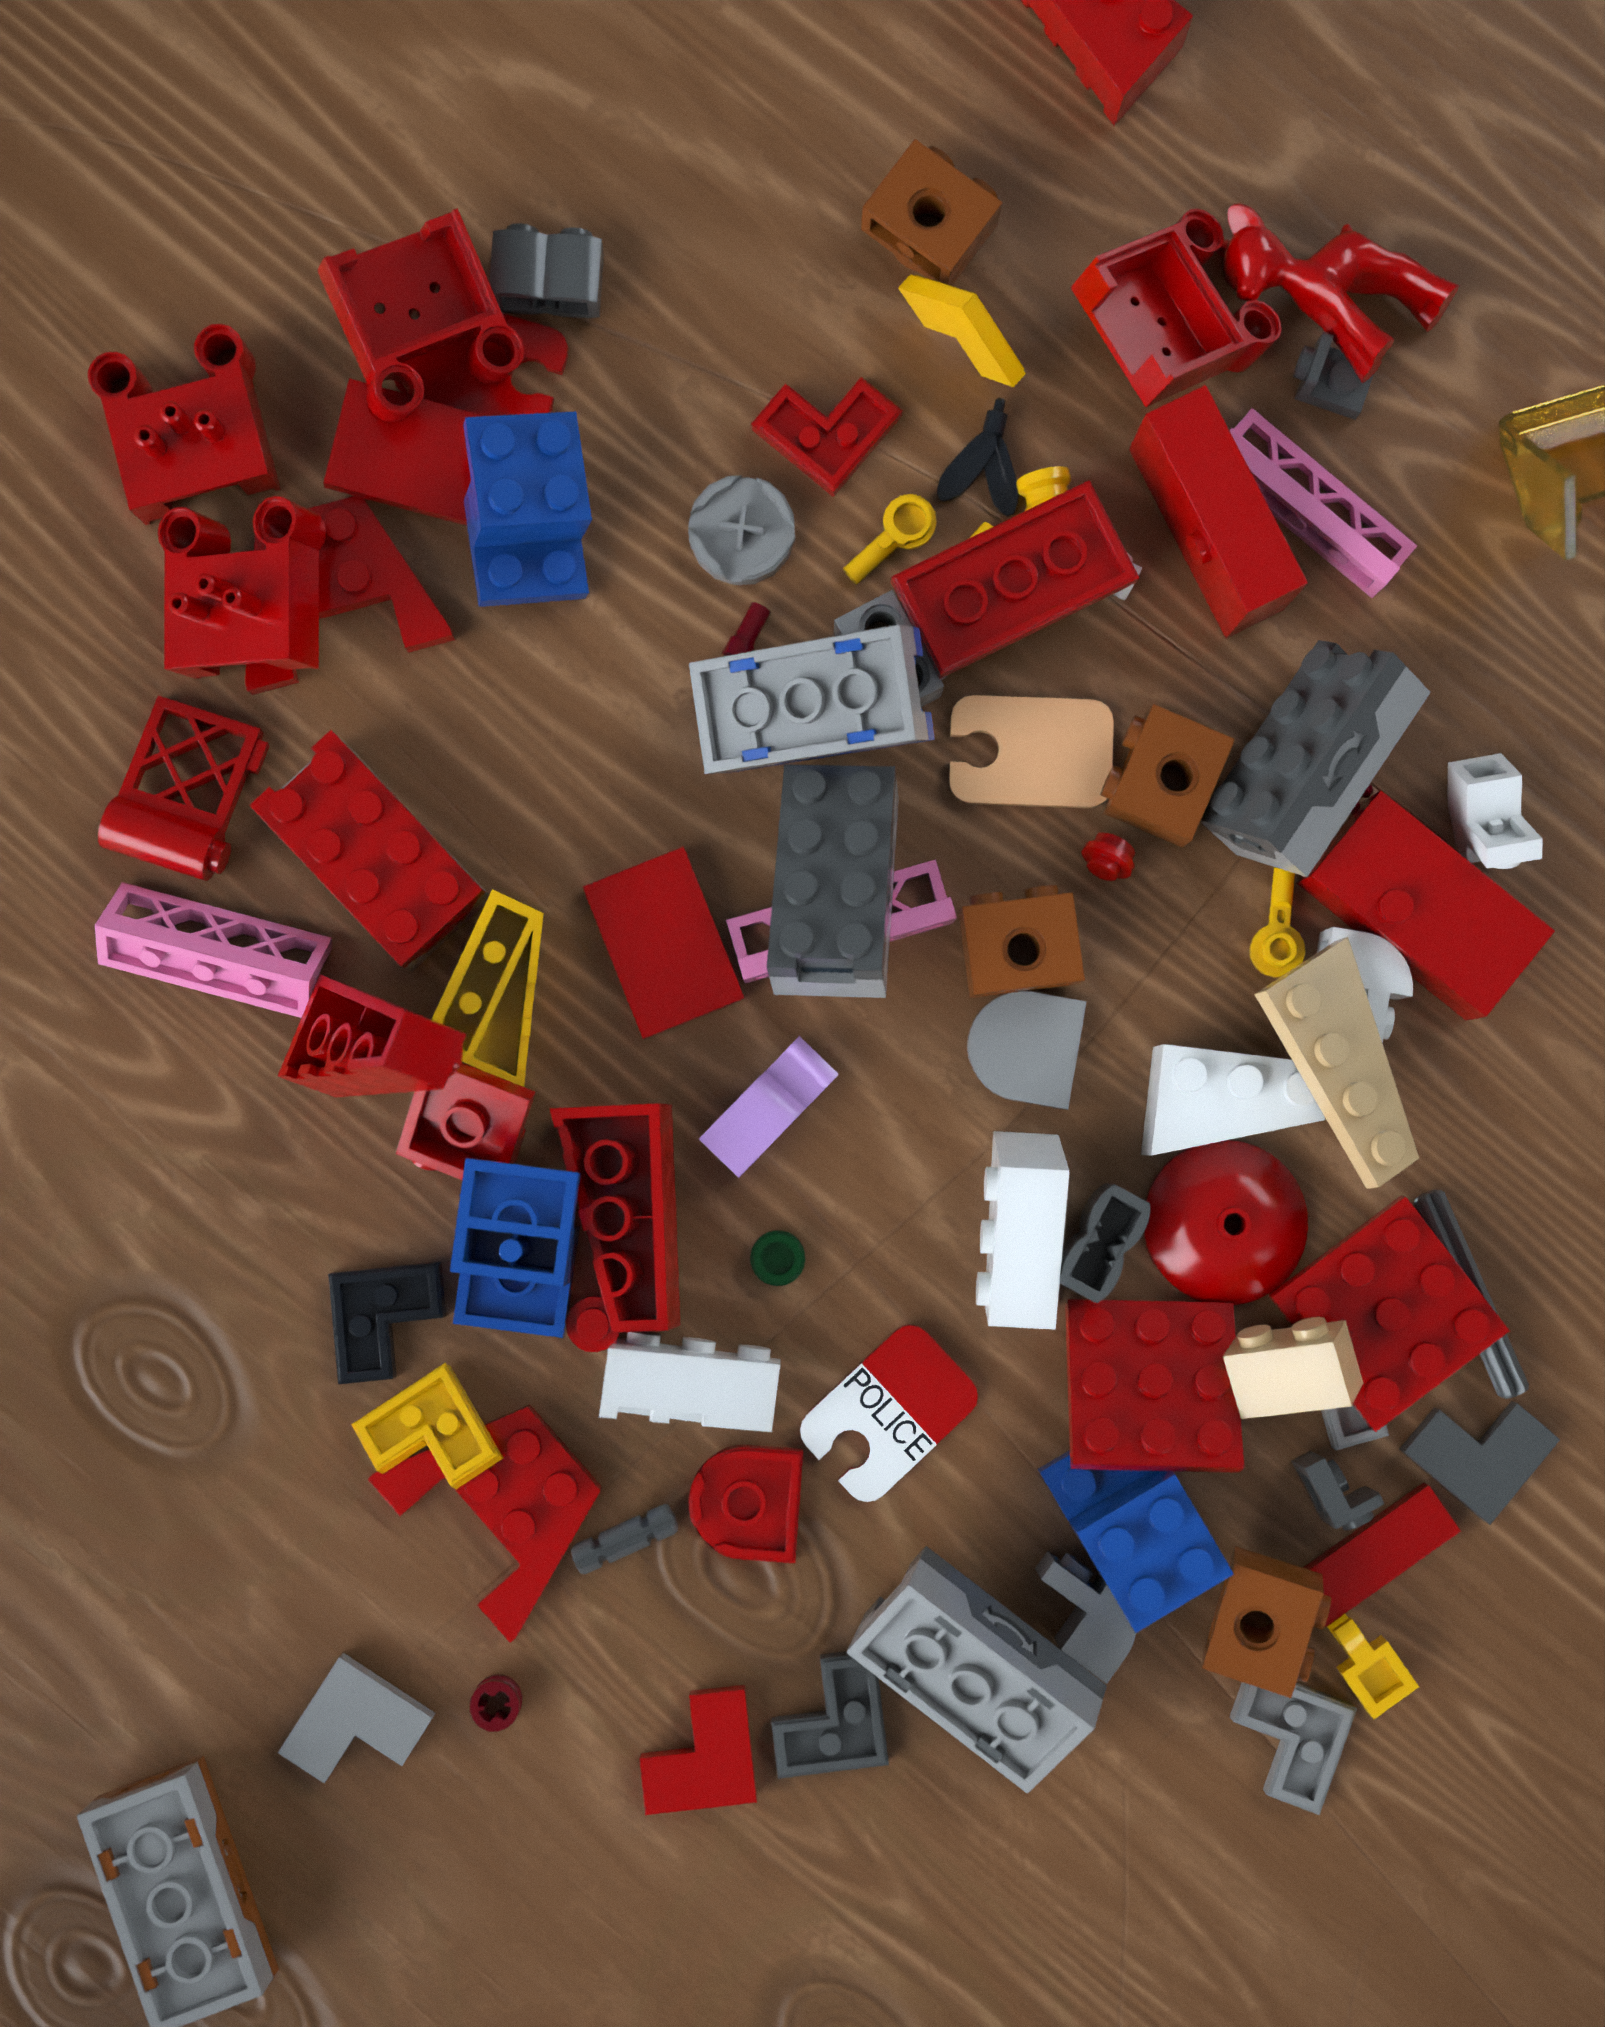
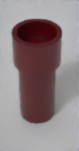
[722,602,771,656]

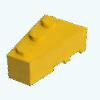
[431,889,544,1087]

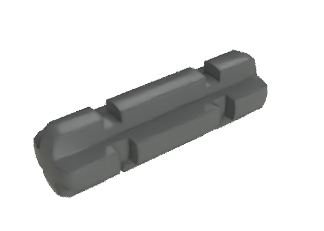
[571,1504,678,1574]

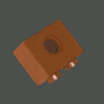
[861,139,1003,286]
[1100,704,1235,848]
[958,885,1085,998]
[1202,1546,1331,1698]

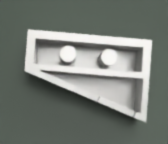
[1141,1044,1325,1156]
[976,1131,1070,1330]
[599,1331,781,1432]

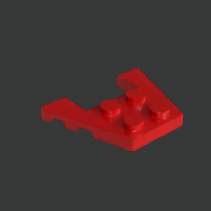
[245,496,455,695]
[367,1404,602,1643]

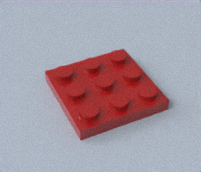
[1268,1195,1510,1432]
[1065,1299,1244,1473]

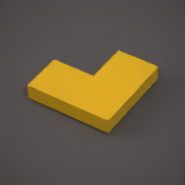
[898,274,1026,388]
[351,1363,503,1489]

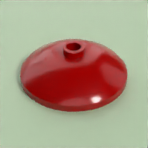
[1143,1140,1308,1305]

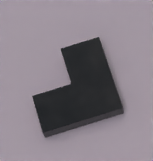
[328,1262,446,1385]

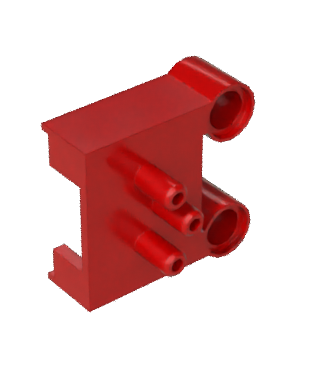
[317,208,524,423]
[1070,209,1282,407]
[88,324,281,525]
[158,496,326,679]

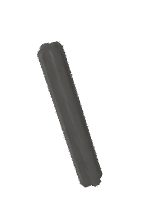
[1414,1190,1529,1399]

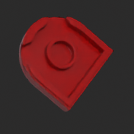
[689,1445,803,1563]

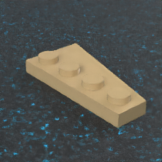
[1254,937,1419,1189]

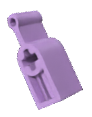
[699,1036,839,1178]

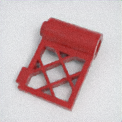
[98,695,270,881]

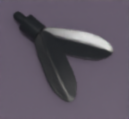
[937,397,1019,516]

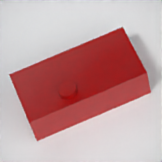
[1129,385,1308,639]
[1296,790,1555,1021]

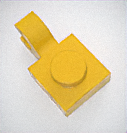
[1327,1614,1419,1719]

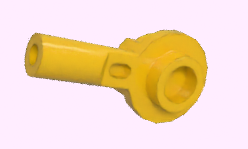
[843,494,937,585]
[1249,868,1305,978]

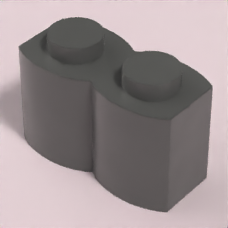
[489,223,604,318]
[1060,1183,1150,1303]

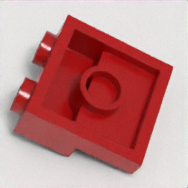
[396,1062,536,1180]

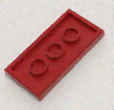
[890,480,1140,679]

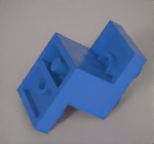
[463,411,592,607]
[450,1158,581,1338]
[1038,1450,1234,1633]

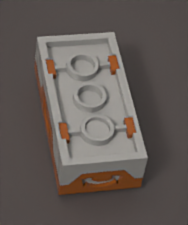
[77,1755,279,2027]

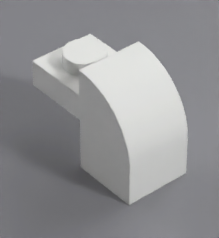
[1448,753,1543,869]
[1317,927,1413,1043]

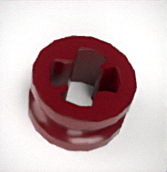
[469,1674,523,1732]

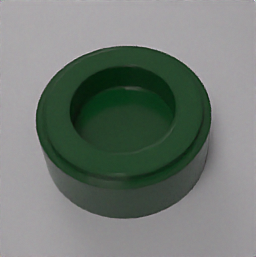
[750,1230,805,1286]

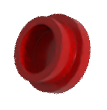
[1081,832,1136,881]
[566,1296,620,1352]

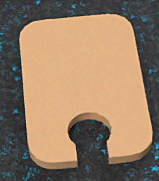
[949,695,1114,808]

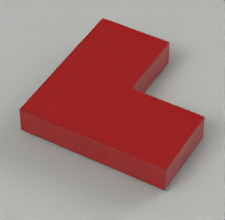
[751,377,903,497]
[639,1685,757,1815]

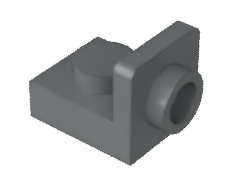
[1293,331,1374,420]
[1292,1451,1385,1530]

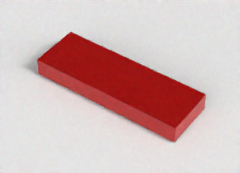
[1303,1482,1461,1628]

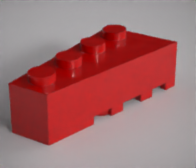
[1021,0,1193,126]
[277,974,467,1097]
[549,1103,681,1333]

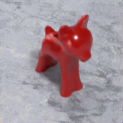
[1217,203,1460,383]

